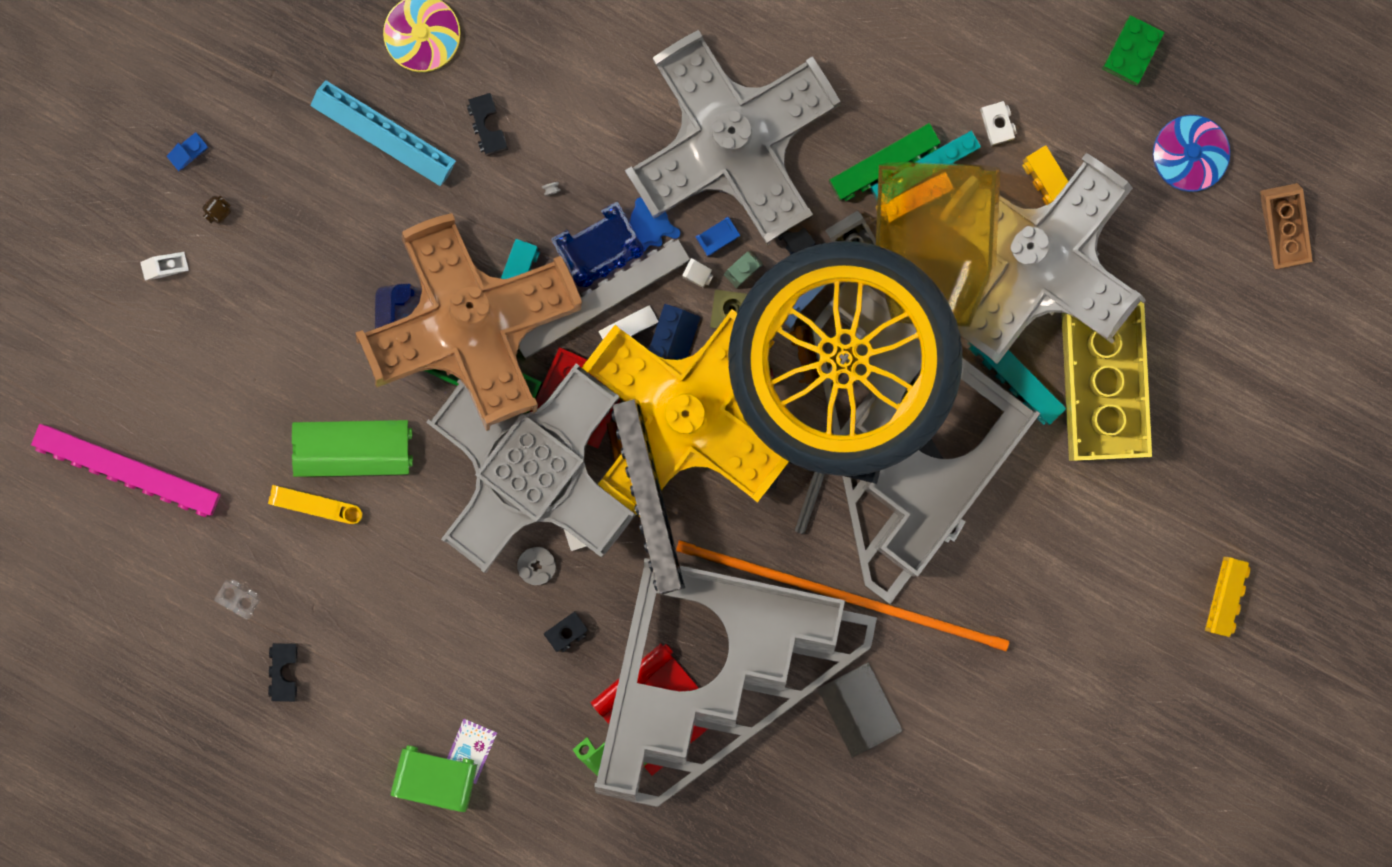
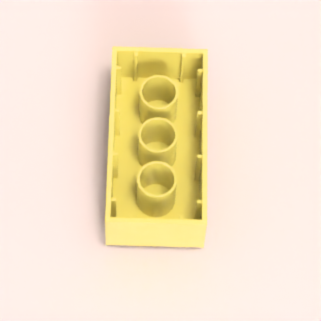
[1062,302,1152,461]

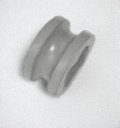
[542,182,561,196]

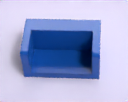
[695,216,740,257]

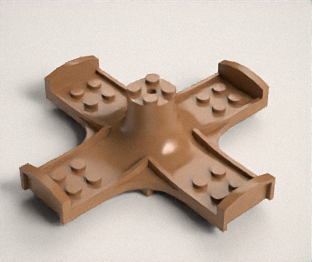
[355,213,582,431]

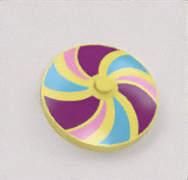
[383,0,460,72]

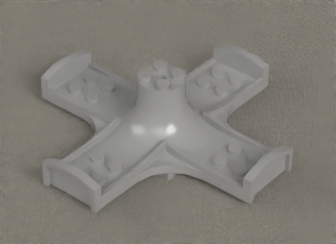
[625,30,841,246]
[940,153,1146,364]
[426,364,636,573]

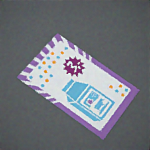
[447,719,497,784]

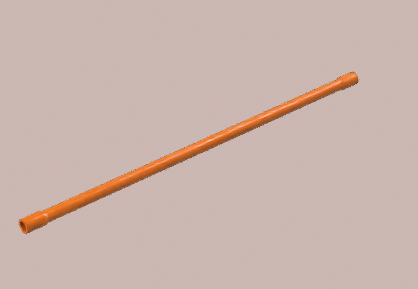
[676,540,1009,651]

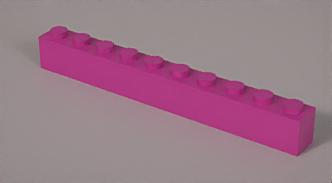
[31,424,221,517]

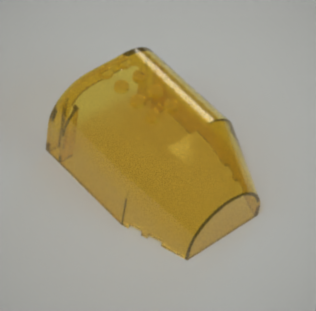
[876,162,1001,327]

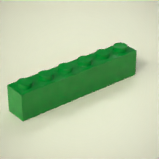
[828,123,941,202]

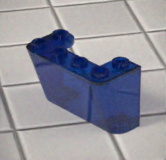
[551,201,645,287]

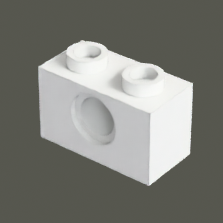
[980,101,1017,146]

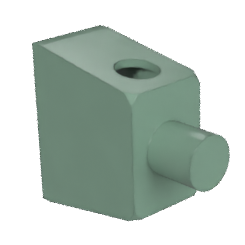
[724,250,763,289]

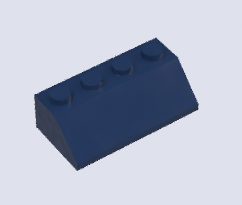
[649,304,701,360]

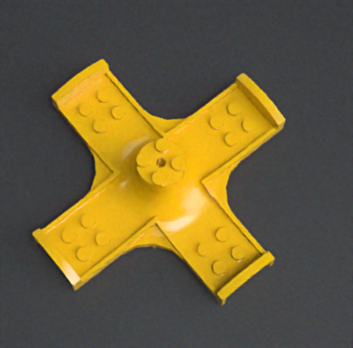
[582,309,789,517]

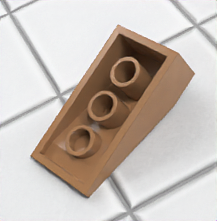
[1260,183,1313,269]

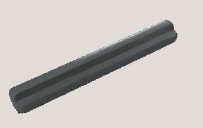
[795,472,825,534]

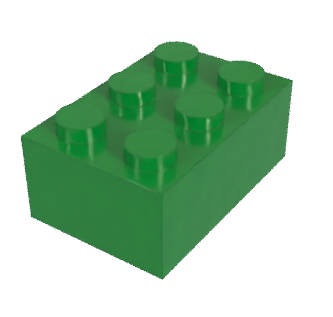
[1102,15,1165,86]

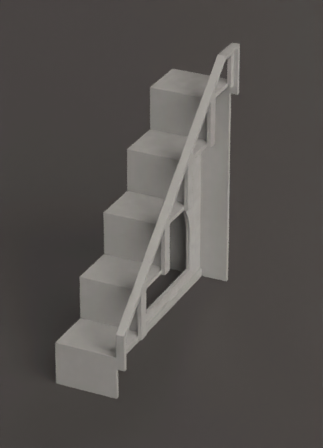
[811,282,1040,604]
[594,558,877,807]

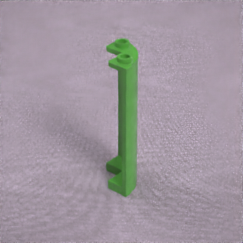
[292,420,413,477]

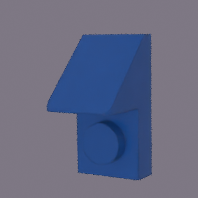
[167,132,209,171]

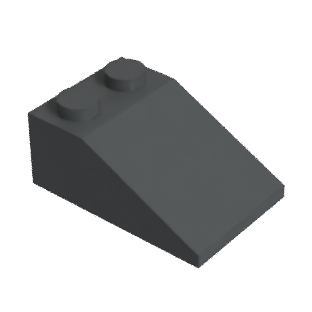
[825,210,880,246]

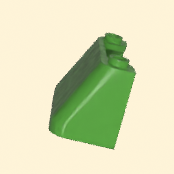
[390,745,478,812]

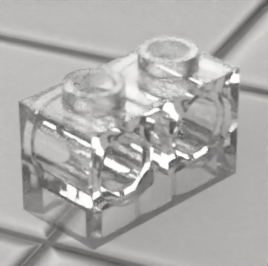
[214,579,261,620]

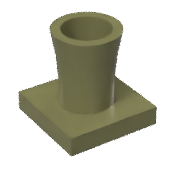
[710,290,747,329]

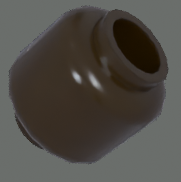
[202,196,231,224]

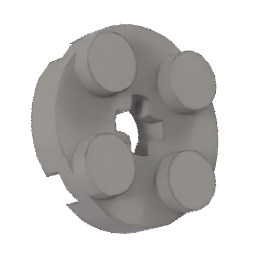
[517,547,556,585]

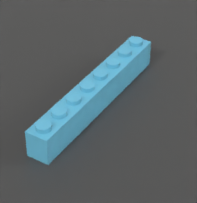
[310,80,456,186]

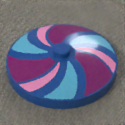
[1153,115,1230,192]

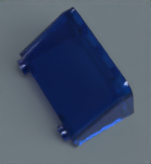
[375,284,415,329]

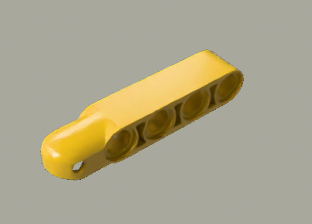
[268,485,363,524]

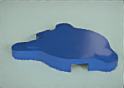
[630,197,680,253]

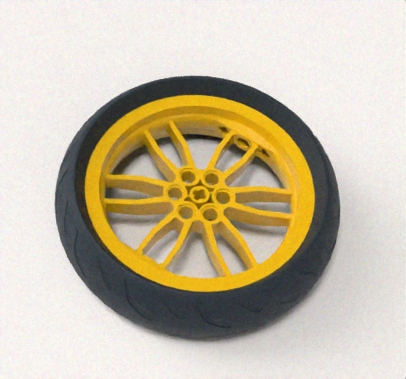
[728,241,962,476]

